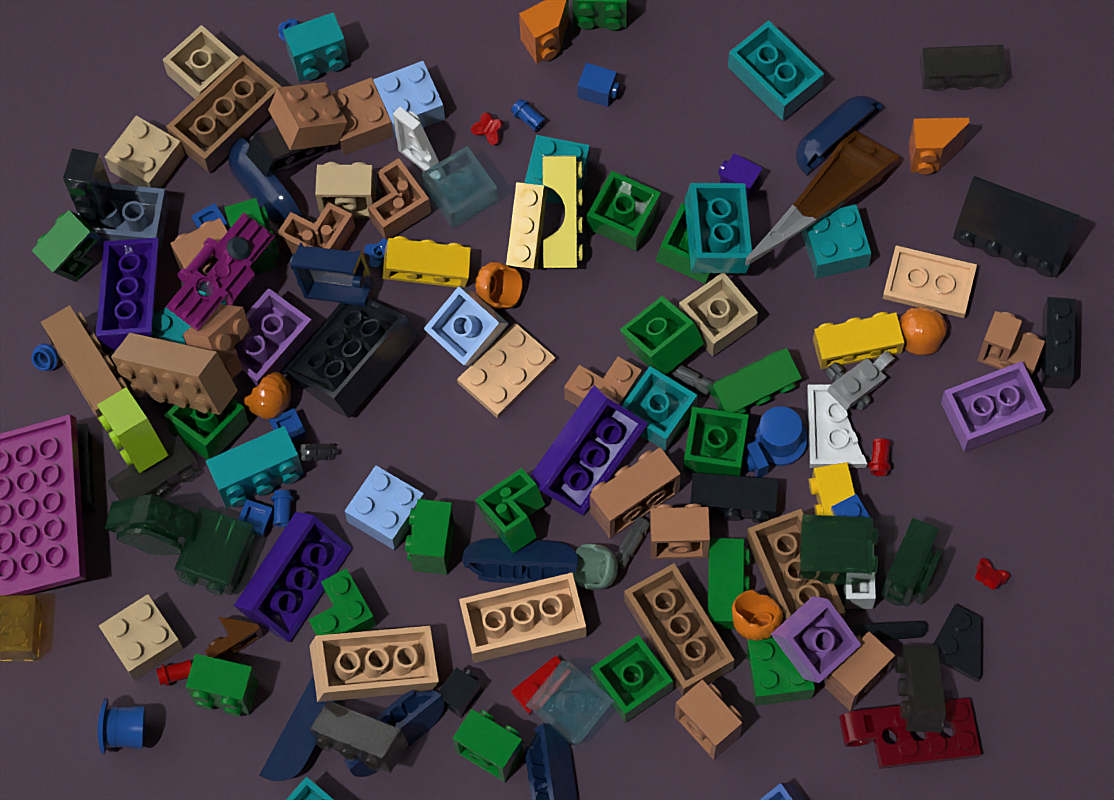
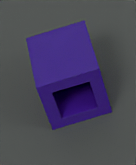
[718,153,763,201]

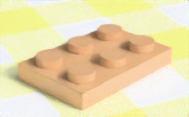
[882,246,977,318]
[457,323,556,418]

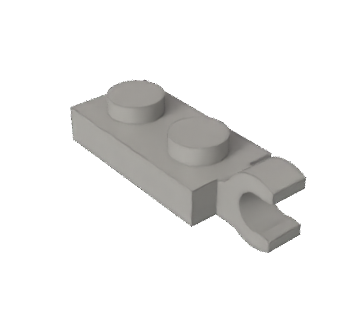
[827,351,895,411]

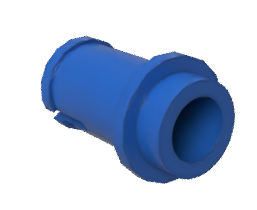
[511,99,546,132]
[271,490,294,527]

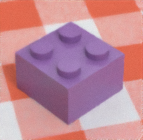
[771,596,861,683]

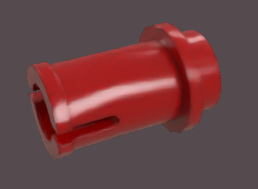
[868,438,891,477]
[156,659,192,687]

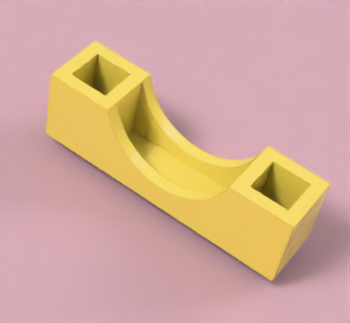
[543,155,582,268]

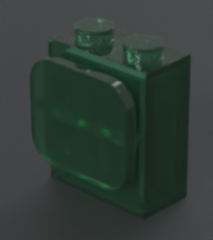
[105,494,197,556]
[174,507,257,596]
[799,514,878,585]
[881,517,943,607]

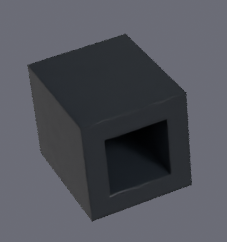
[438,667,481,718]

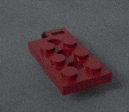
[839,698,981,769]

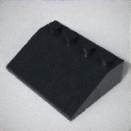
[953,176,1080,278]
[281,299,419,418]

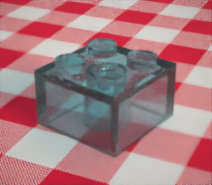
[421,146,498,228]
[525,660,614,746]

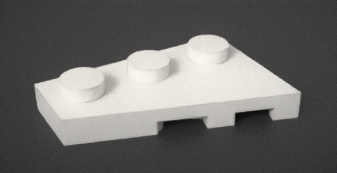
[393,107,445,182]
[807,385,867,468]

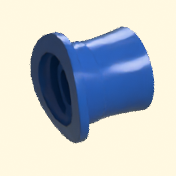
[754,406,807,466]
[97,698,146,754]

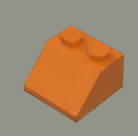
[519,0,569,64]
[909,118,970,175]

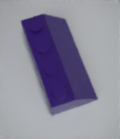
[96,237,160,353]
[529,385,648,516]
[233,512,352,642]

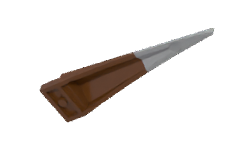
[745,130,900,266]

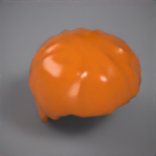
[475,262,523,309]
[899,306,947,355]
[243,372,291,420]
[732,590,783,641]

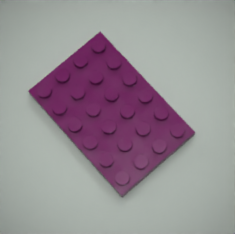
[0,414,86,601]

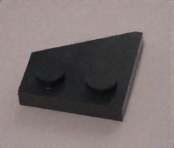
[927,604,981,682]

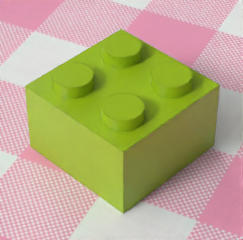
[97,387,169,473]

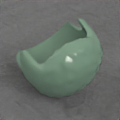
[573,544,618,590]

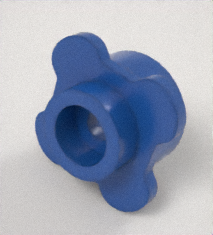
[364,239,388,268]

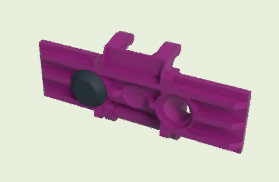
[166,213,275,331]

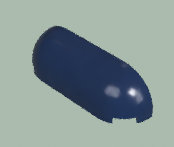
[796,96,884,176]
[229,138,303,223]
[462,538,578,584]
[259,674,335,781]
[345,690,444,777]
[525,723,577,800]

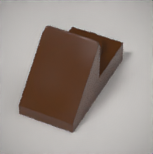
[204,617,263,661]

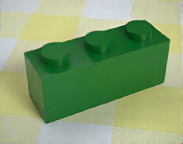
[707,348,801,414]
[707,538,749,630]

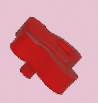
[471,112,504,145]
[974,558,1010,590]

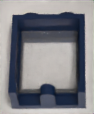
[290,243,374,306]

